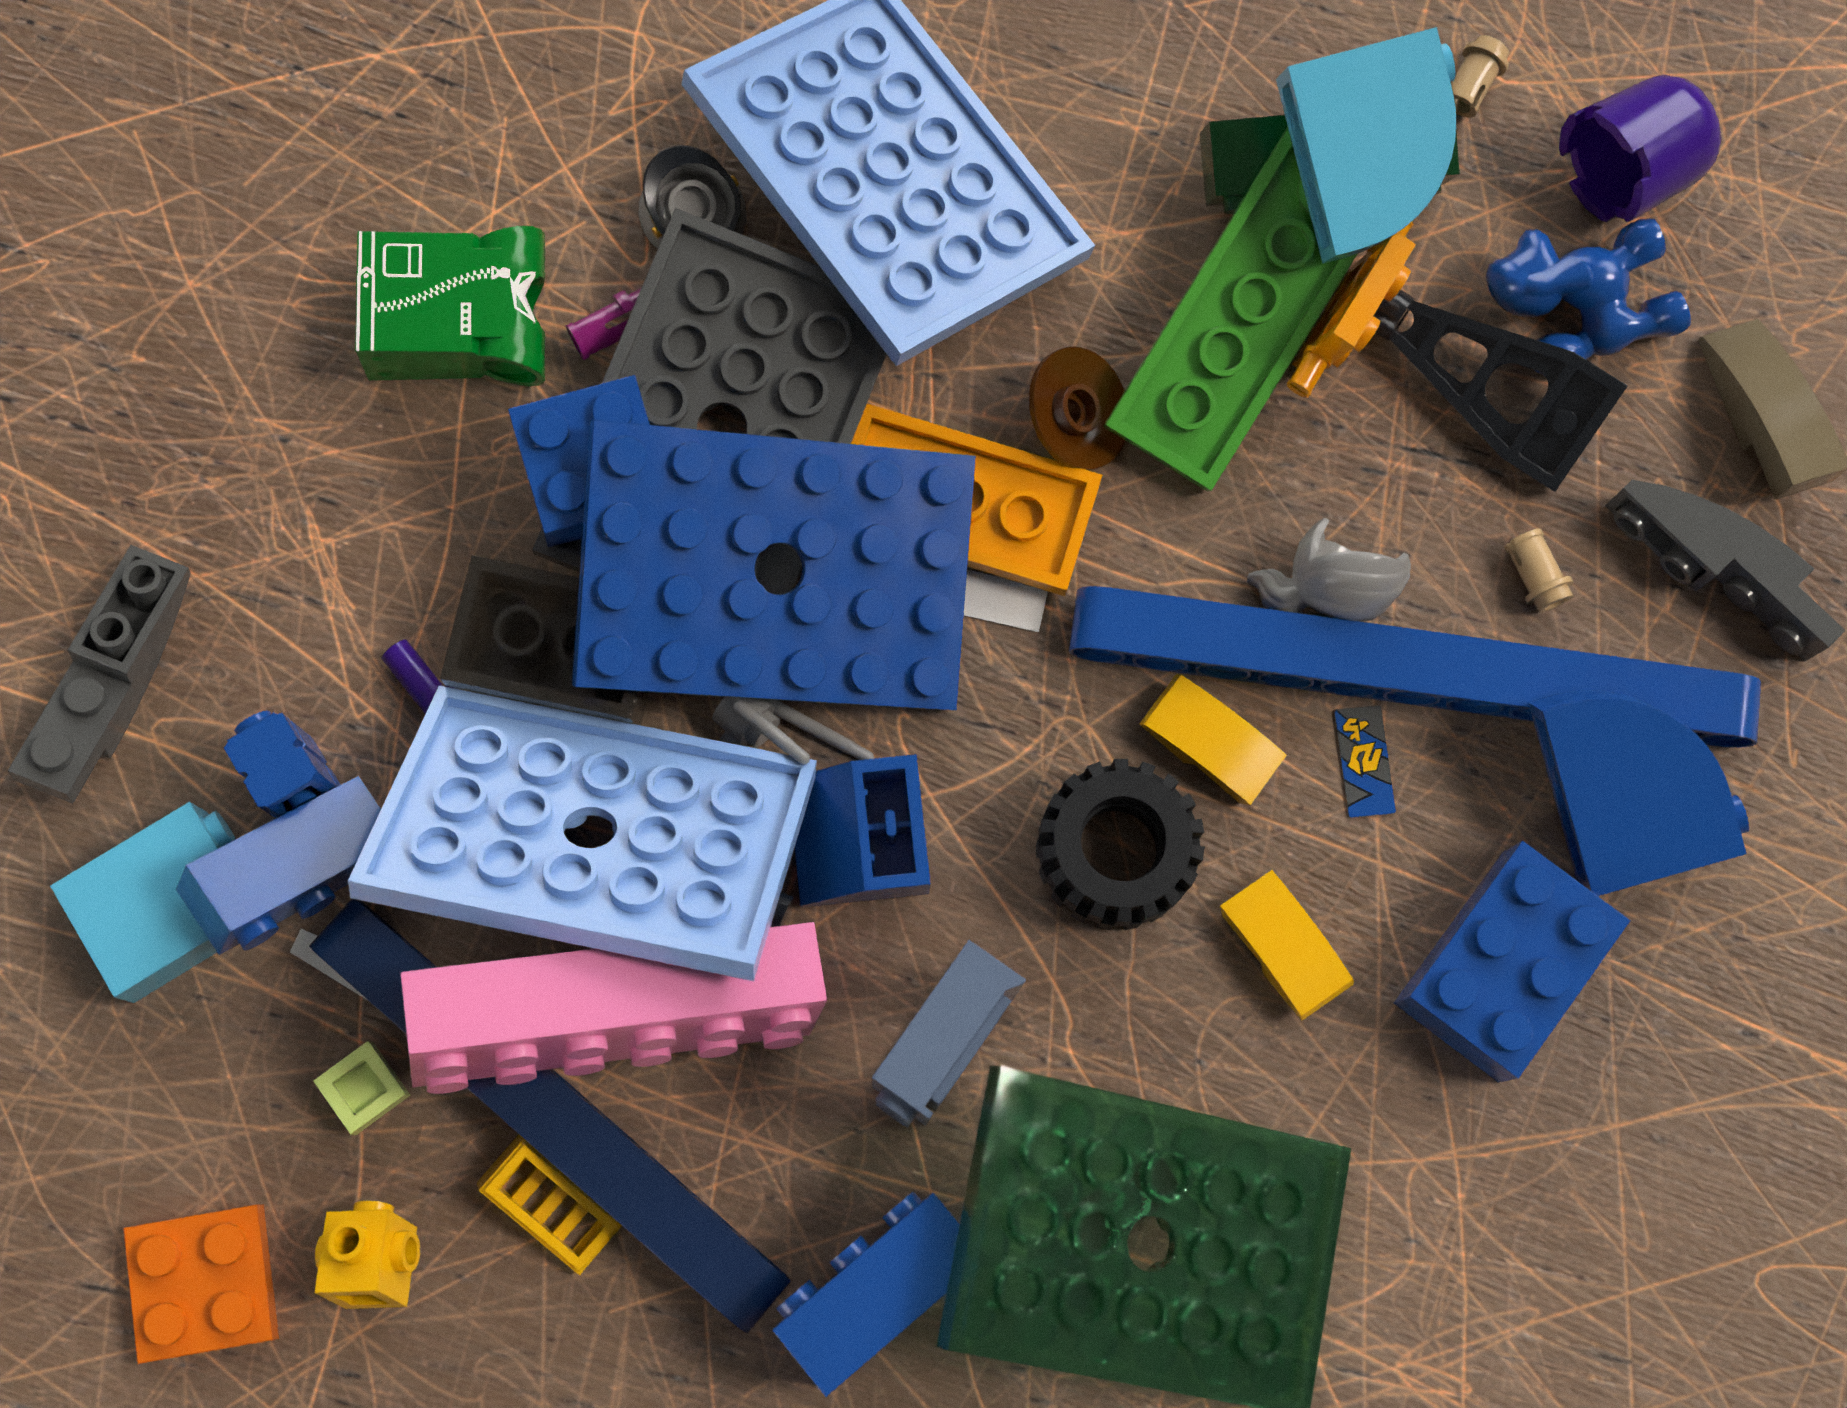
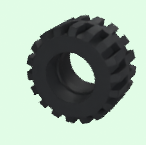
[1036,759,1205,930]

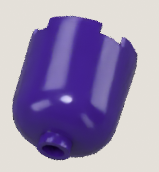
[1559,74,1722,222]

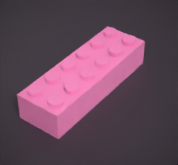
[401,922,827,1094]

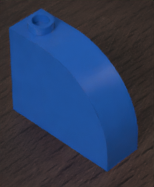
[1529,690,1749,896]

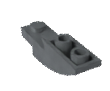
[1605,480,1846,661]
[8,545,191,804]

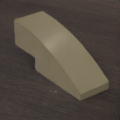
[1698,319,1847,500]

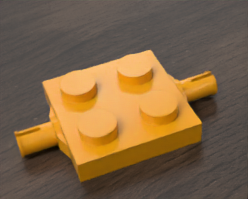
[1287,222,1416,398]

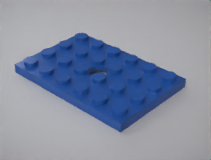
[572,420,976,710]

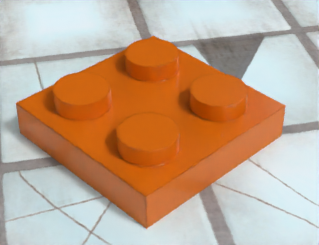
[123,1204,279,1364]

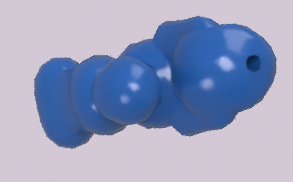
[1486,219,1691,375]

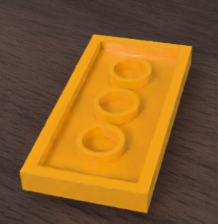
[851,403,1103,597]

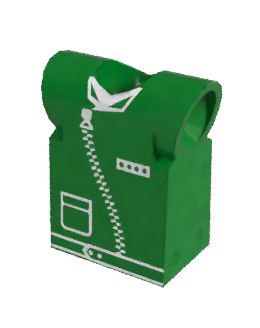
[355,226,545,386]

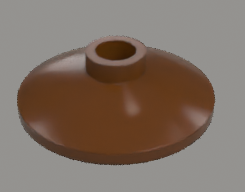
[1029,346,1125,470]

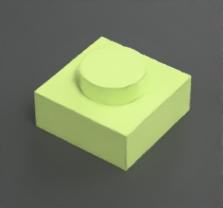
[313,1041,410,1135]

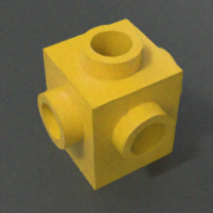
[315,1201,420,1309]

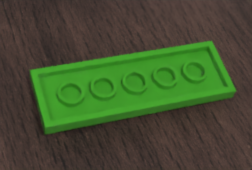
[1103,126,1357,492]

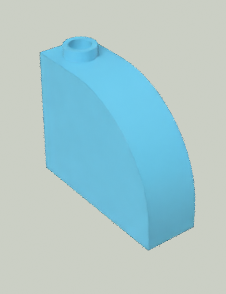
[1276,27,1456,264]

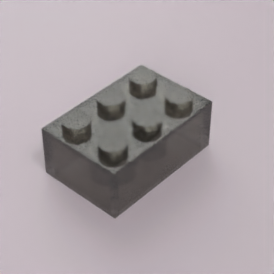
[440,555,649,725]

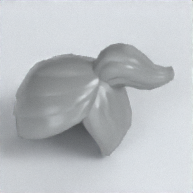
[1247,518,1411,621]

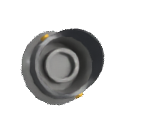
[638,145,747,249]

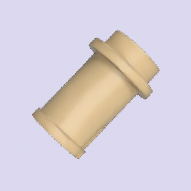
[1451,35,1509,118]
[1504,528,1574,613]

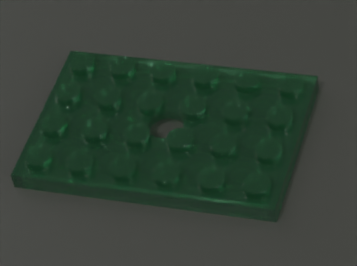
[936,1066,1352,1408]

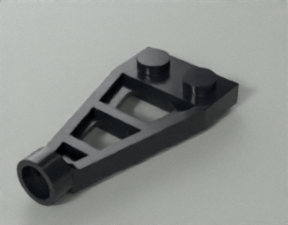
[1373,290,1628,492]

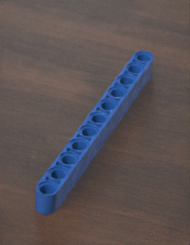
[1069,586,1761,748]

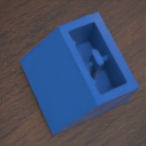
[795,754,931,908]

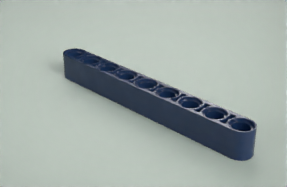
[309,899,792,1334]

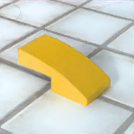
[1139,674,1287,805]
[1220,870,1354,1021]

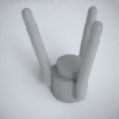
[712,696,874,765]

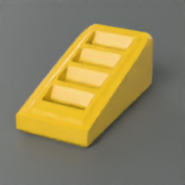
[477,1134,622,1276]

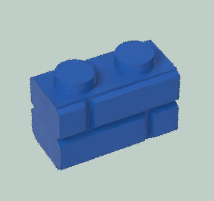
[224,711,341,818]

